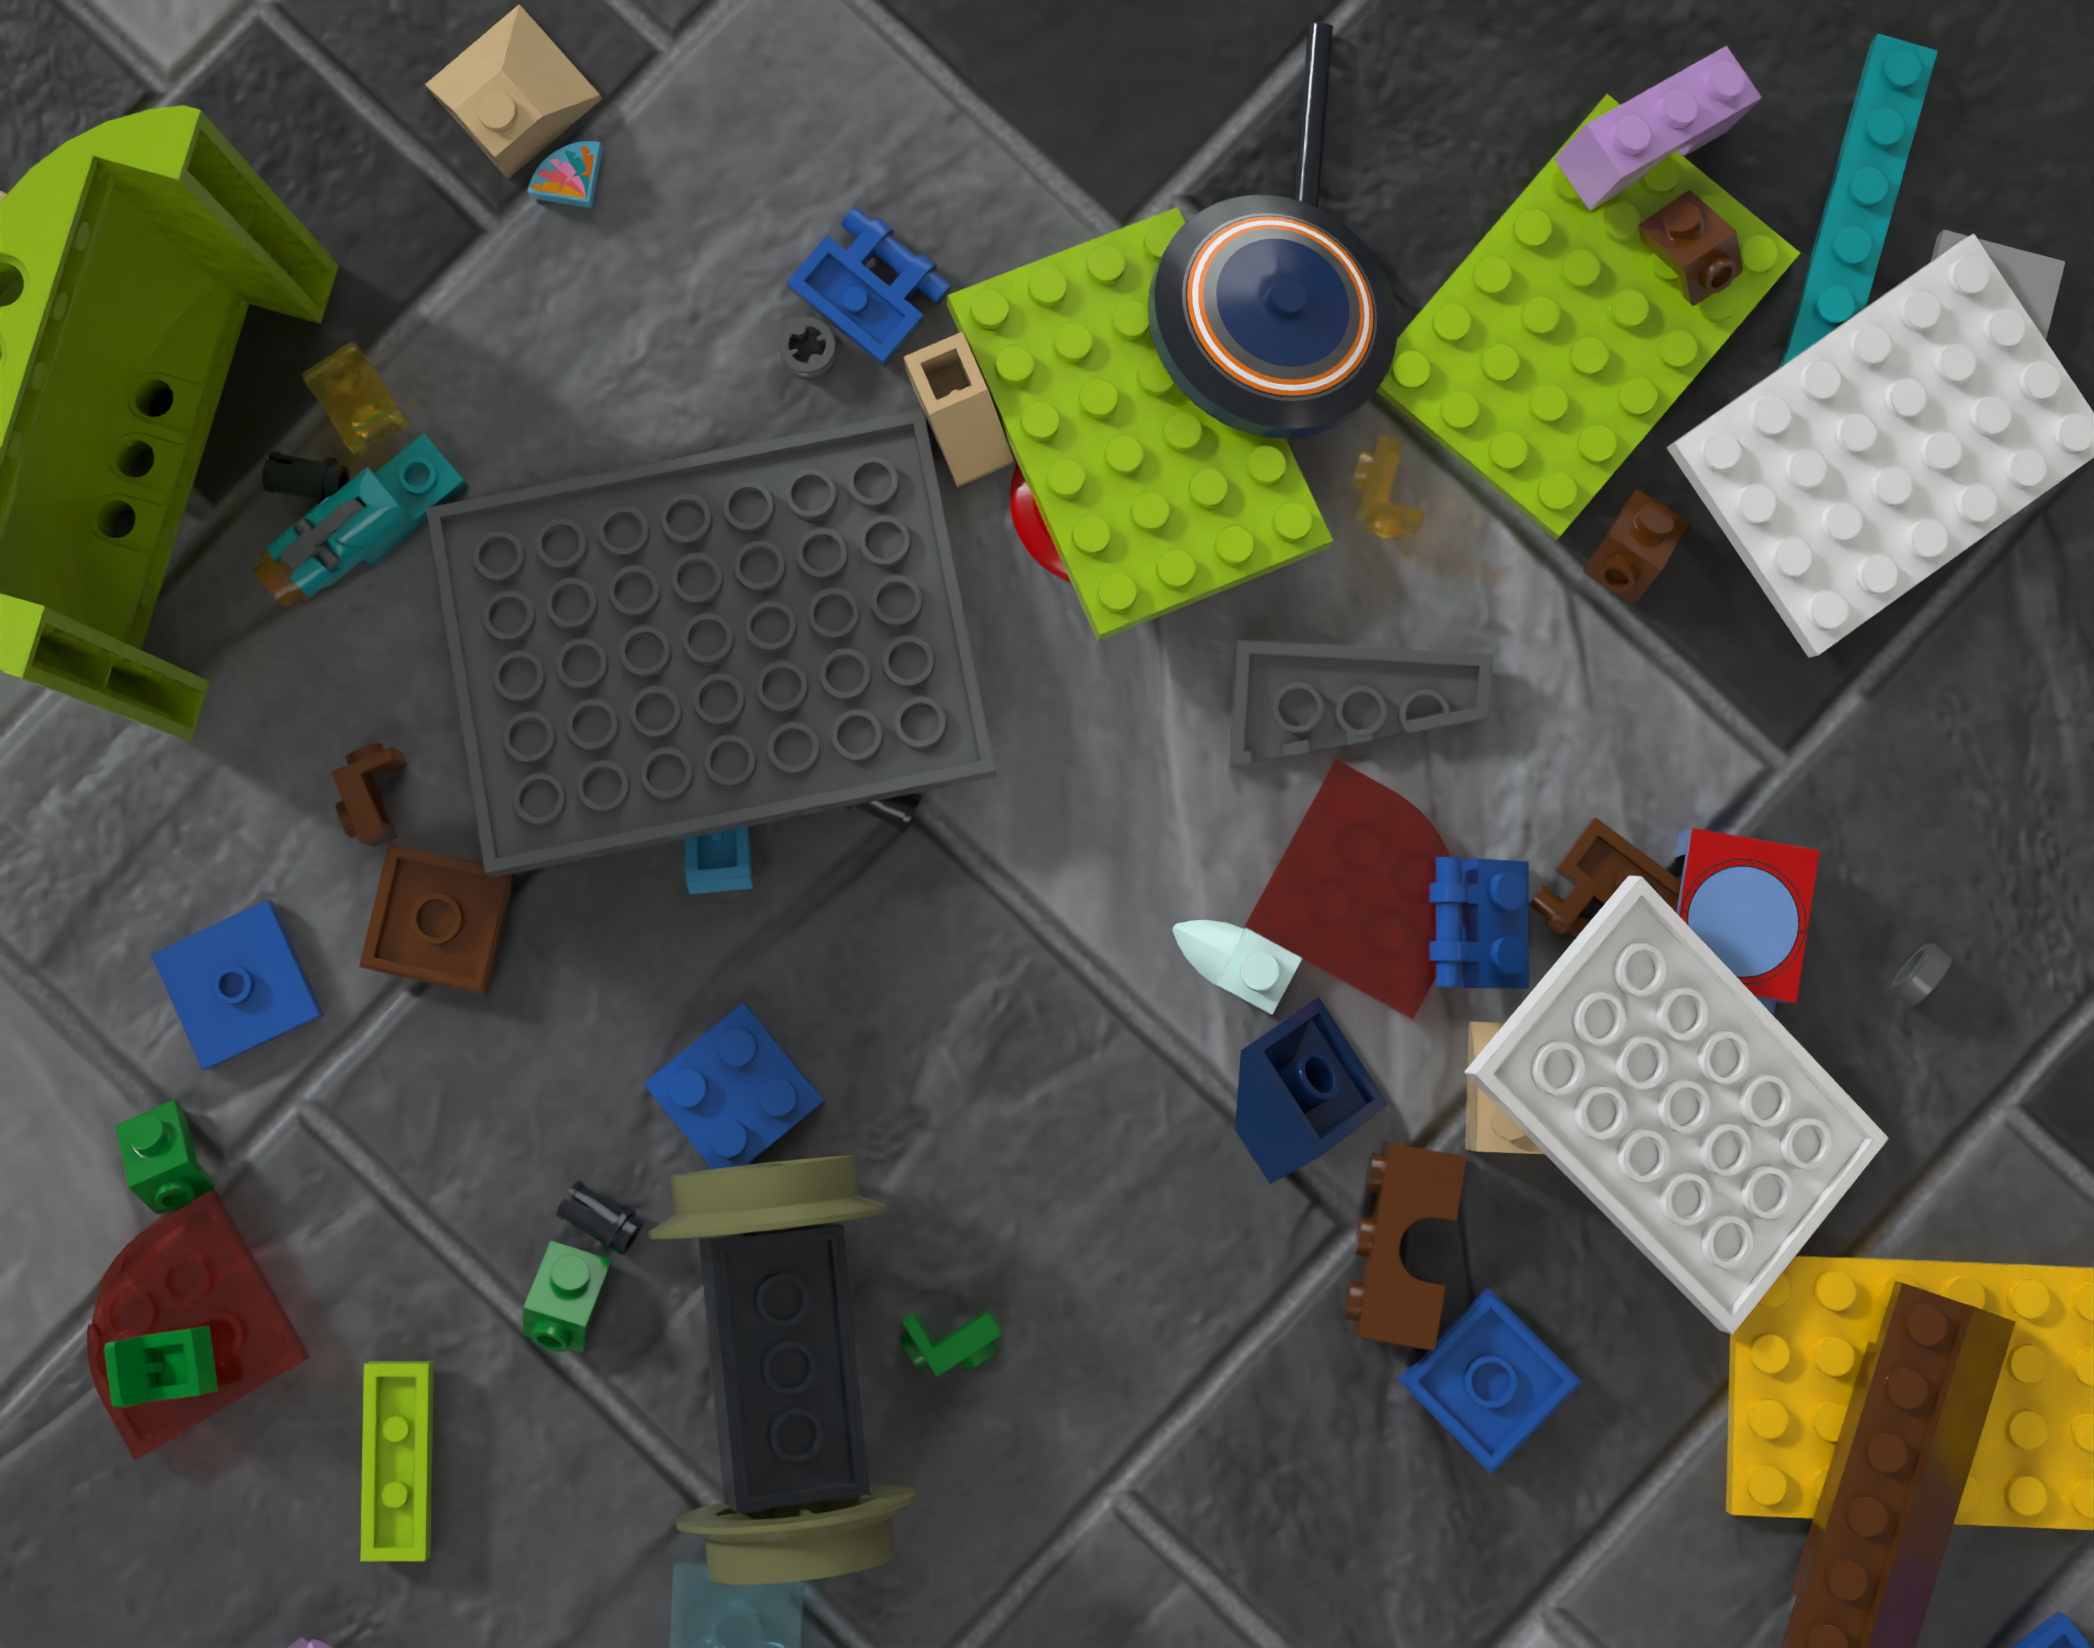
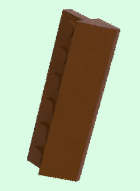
[1781,1281,2016,1648]

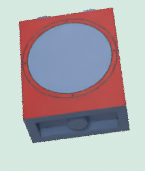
[1675,828,1820,1014]

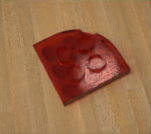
[1243,759,1450,1019]
[87,1191,311,1460]

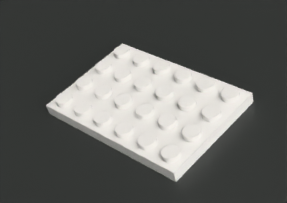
[1666,234,2094,658]
[1464,876,1889,1335]

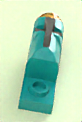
[252,433,468,609]

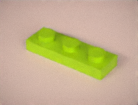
[360,1361,434,1561]

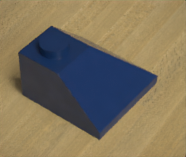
[1235,997,1388,1184]

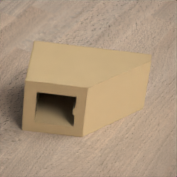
[904,331,1014,487]

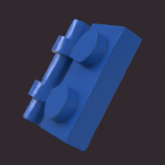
[786,206,952,368]
[1429,857,1529,989]

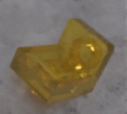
[302,342,410,459]
[1351,435,1425,540]

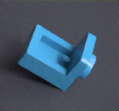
[684,826,753,894]

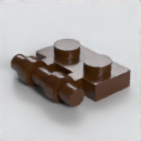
[1529,817,1681,940]

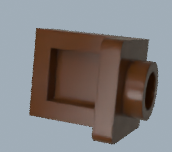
[1638,190,1743,306]
[1583,488,1689,604]
[332,743,408,847]

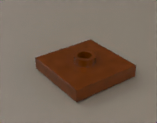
[359,842,517,996]

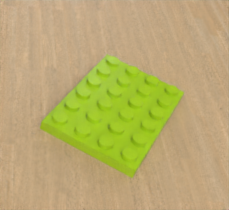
[1376,94,1800,541]
[947,207,1333,642]

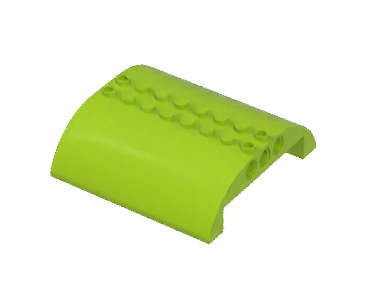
[0,105,339,742]

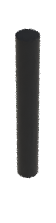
[1294,23,1333,208]

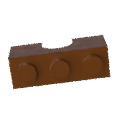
[1343,1141,1467,1351]

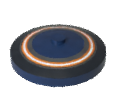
[1148,195,1398,439]

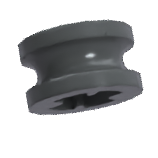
[779,317,837,379]

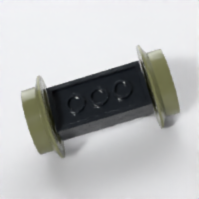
[648,1155,916,1585]

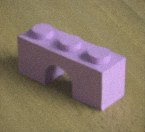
[1555,46,1762,211]

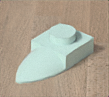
[1172,920,1302,1015]

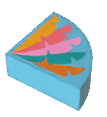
[527,141,603,208]

